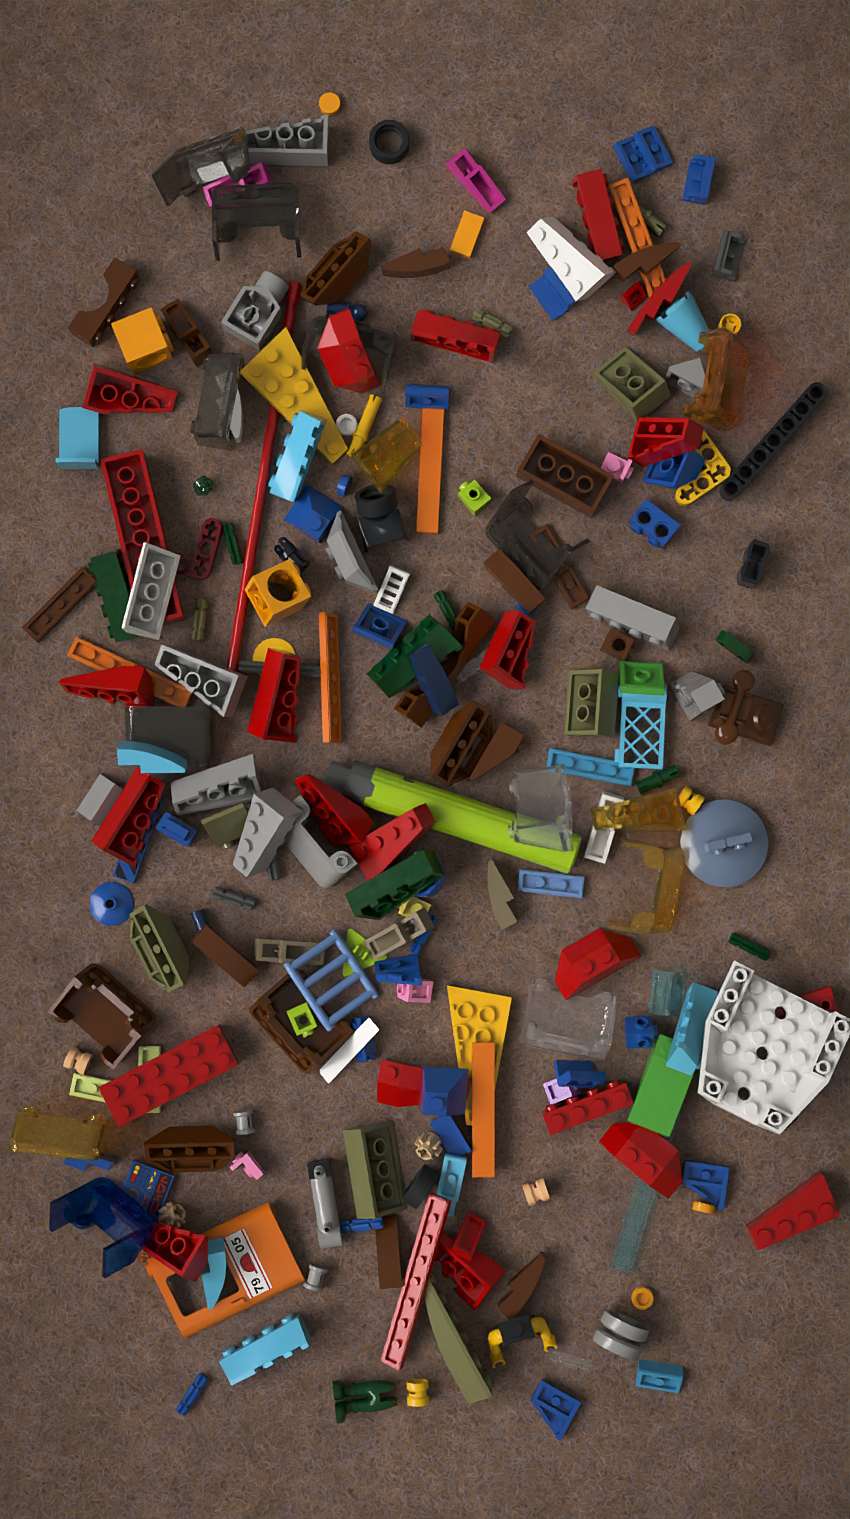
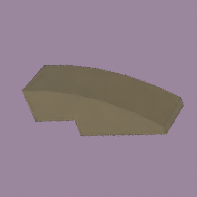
[487,860,517,930]
[364,908,435,960]
[253,938,325,965]

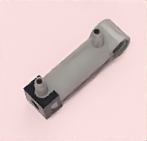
[307,1158,343,1249]

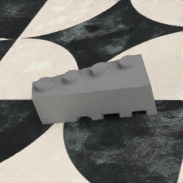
[241,114,329,166]
[586,585,680,651]
[170,754,262,815]
[233,788,303,877]

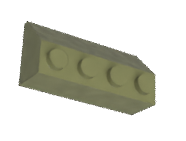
[343,1121,407,1219]

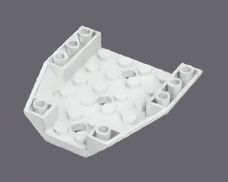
[698,961,850,1134]

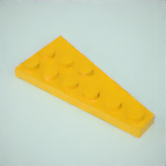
[240,327,348,465]
[447,985,512,1126]

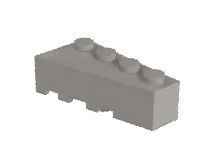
[154,645,248,717]
[669,671,725,721]

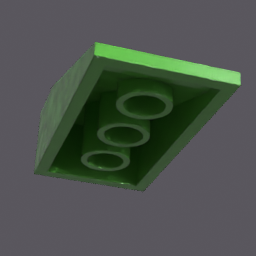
[627,1034,695,1137]

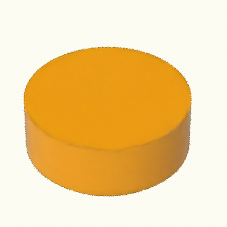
[319,92,340,116]
[692,1201,715,1215]
[631,1286,654,1310]

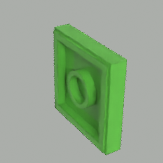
[619,661,665,696]

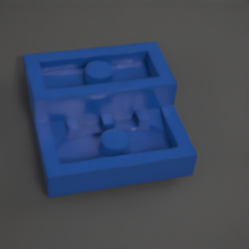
[613,126,673,183]
[63,1152,118,1171]

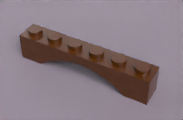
[394,602,495,728]

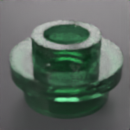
[193,476,214,496]

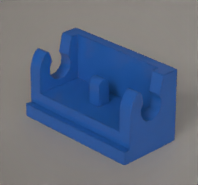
[682,155,716,205]

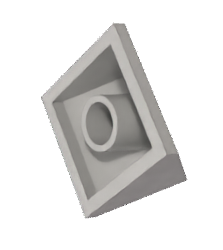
[664,358,709,402]
[76,774,123,826]

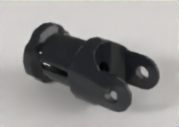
[274,537,310,574]

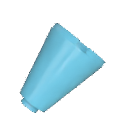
[656,291,713,353]

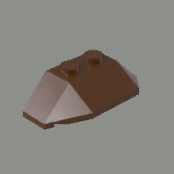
[300,231,371,306]
[430,700,492,787]
[144,1125,235,1173]

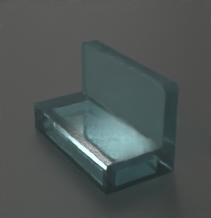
[648,969,686,1017]

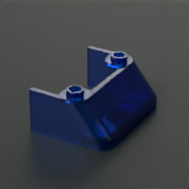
[49,1177,156,1278]

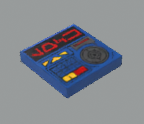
[117,1160,175,1218]

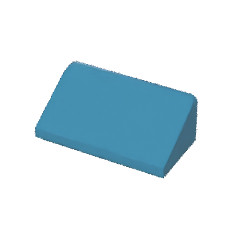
[635,1359,683,1393]

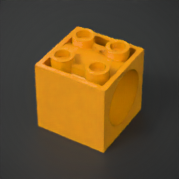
[111,308,174,374]
[244,559,311,627]

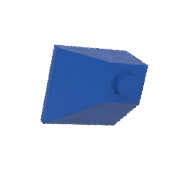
[643,450,706,489]
[284,485,343,544]
[420,1066,468,1116]

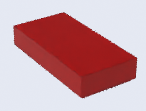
[450,1212,487,1261]

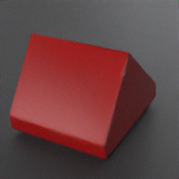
[619,281,647,311]

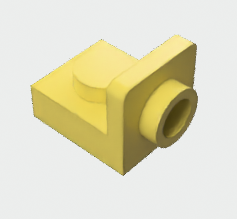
[398,897,431,917]

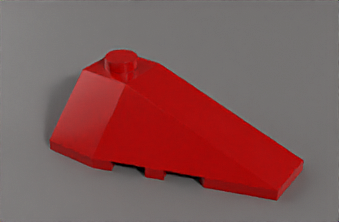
[58,665,154,711]
[295,774,374,847]
[377,1059,472,1107]
[434,1233,505,1310]

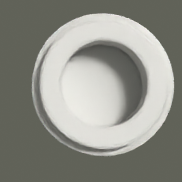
[336,414,358,436]

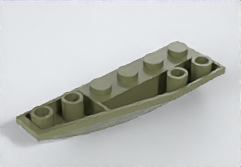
[424,1271,494,1404]

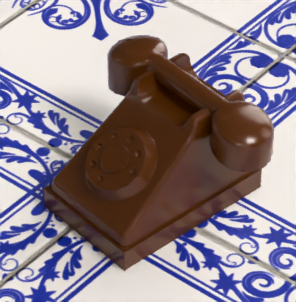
[708,670,784,746]

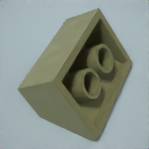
[564,669,619,738]

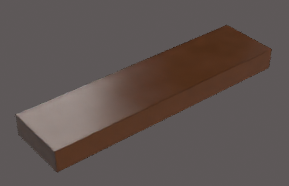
[529,524,590,610]
[22,566,97,643]

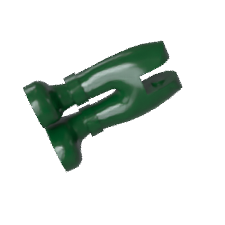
[332,1380,397,1424]

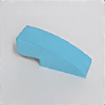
[117,741,188,773]
[201,1237,226,1310]

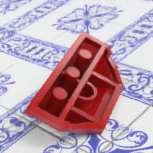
[317,308,381,393]
[554,928,642,1001]
[599,1122,683,1199]

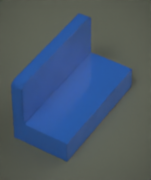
[529,266,575,320]
[405,384,449,409]
[554,1060,607,1088]
[430,1115,472,1156]

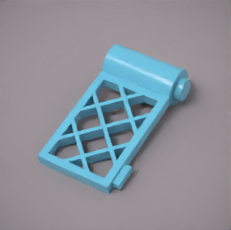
[614,683,667,770]

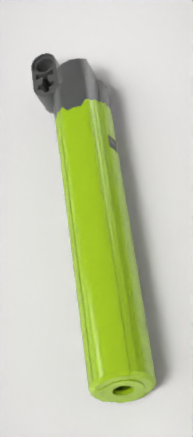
[300,760,581,874]

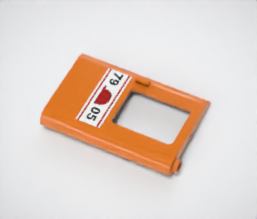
[145,1202,306,1338]

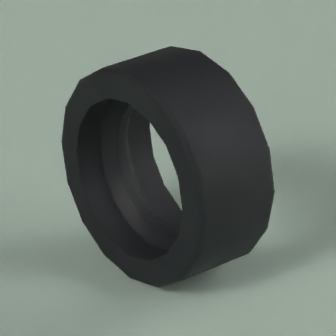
[369,120,409,164]
[355,484,398,518]
[402,1164,439,1209]

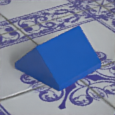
[353,603,407,650]

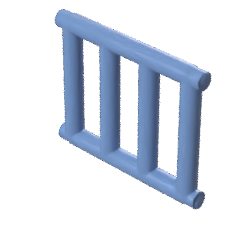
[283,929,379,1032]

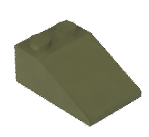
[593,346,671,422]
[201,803,249,850]

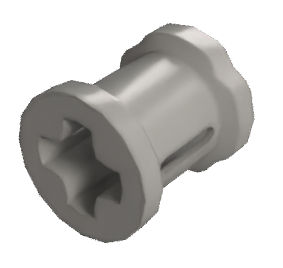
[233,1109,255,1135]
[303,1263,328,1292]

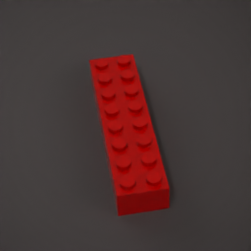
[100,449,186,626]

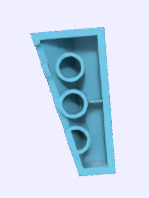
[269,410,327,502]
[665,982,718,1076]
[219,1313,312,1385]

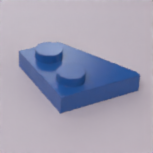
[374,954,422,986]
[682,1160,729,1210]
[531,1379,581,1441]

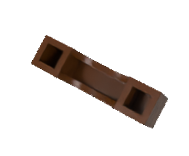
[68,257,139,347]

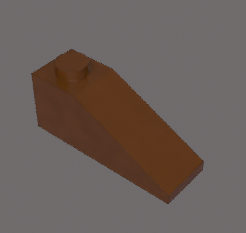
[469,722,525,782]

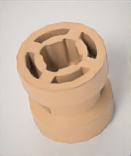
[63,1046,93,1075]
[522,1178,550,1206]

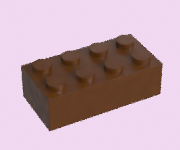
[516,434,614,518]

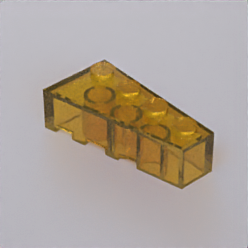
[590,788,687,833]

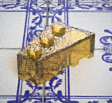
[351,417,422,493]

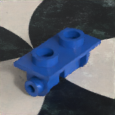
[351,1016,377,1062]

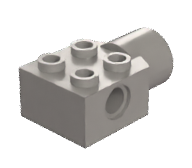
[221,271,289,351]

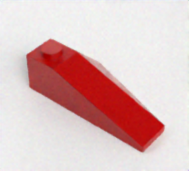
[82,363,178,414]

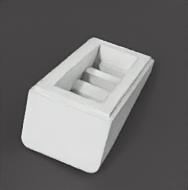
[373,565,411,614]

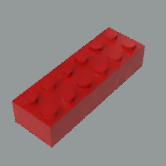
[98,1024,239,1128]

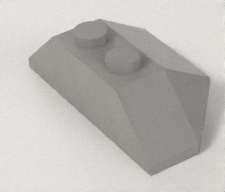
[325,511,378,593]

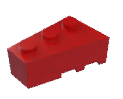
[627,417,704,467]
[479,610,535,689]

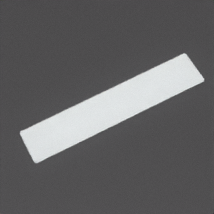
[320,1018,379,1083]

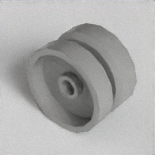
[592,1309,650,1361]

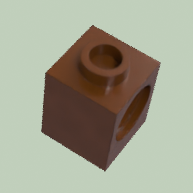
[600,628,635,661]

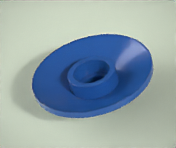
[90,882,133,926]

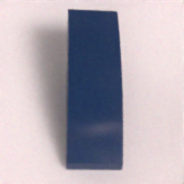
[409,644,459,716]

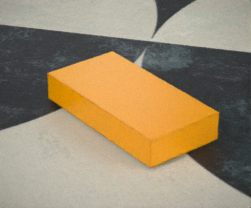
[450,210,484,259]

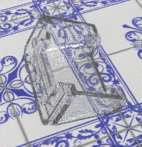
[508,764,573,852]
[519,979,618,1060]

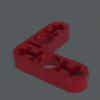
[172,518,223,580]

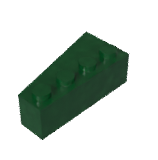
[88,549,139,642]
[345,849,445,920]

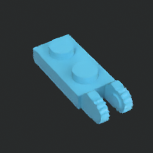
[437,1153,467,1217]

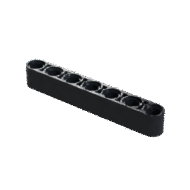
[719,382,827,501]

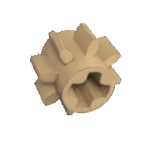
[414,1132,443,1160]
[159,1201,186,1228]

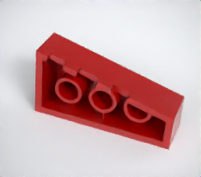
[349,803,436,881]
[745,1171,840,1250]

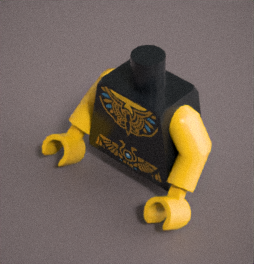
[488,1314,557,1368]

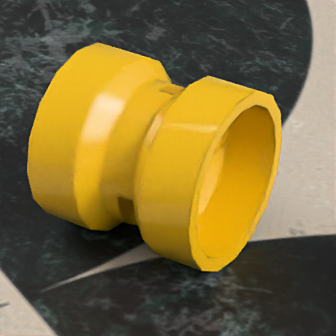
[717,314,741,340]
[674,785,705,815]
[406,1379,429,1407]

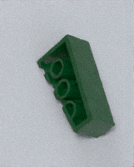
[367,614,463,698]

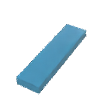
[546,748,635,787]

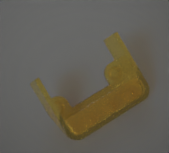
[606,837,685,934]
[8,1106,112,1160]

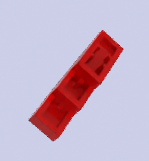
[626,262,692,336]

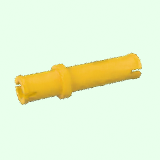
[346,394,383,459]

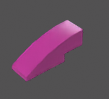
[445,148,506,213]
[203,162,275,208]

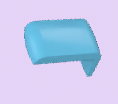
[56,407,99,470]

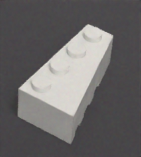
[526,217,616,302]

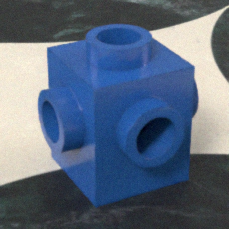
[624,1016,657,1049]

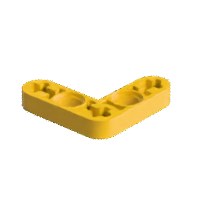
[675,430,731,506]

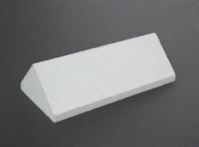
[122,542,180,640]

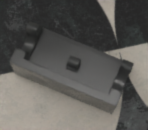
[712,229,745,282]

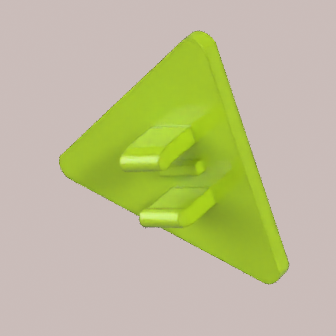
[342,929,387,977]

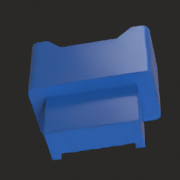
[156,812,199,847]

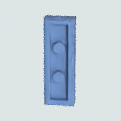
[517,869,585,898]

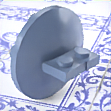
[680,800,768,887]

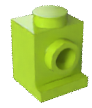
[458,480,491,516]
[286,1002,318,1038]

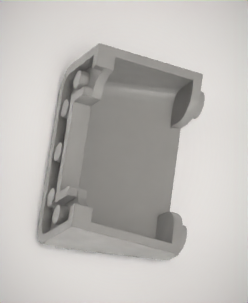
[284,795,359,888]

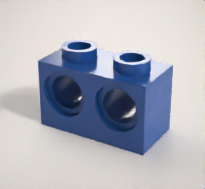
[628,499,680,549]

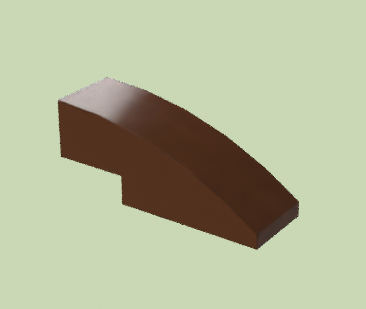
[612,242,681,282]
[381,247,450,278]
[160,299,215,367]
[483,549,546,614]
[191,924,259,987]
[375,1215,402,1289]
[497,1252,545,1320]

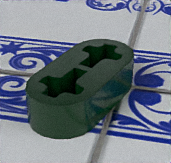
[715,630,755,664]

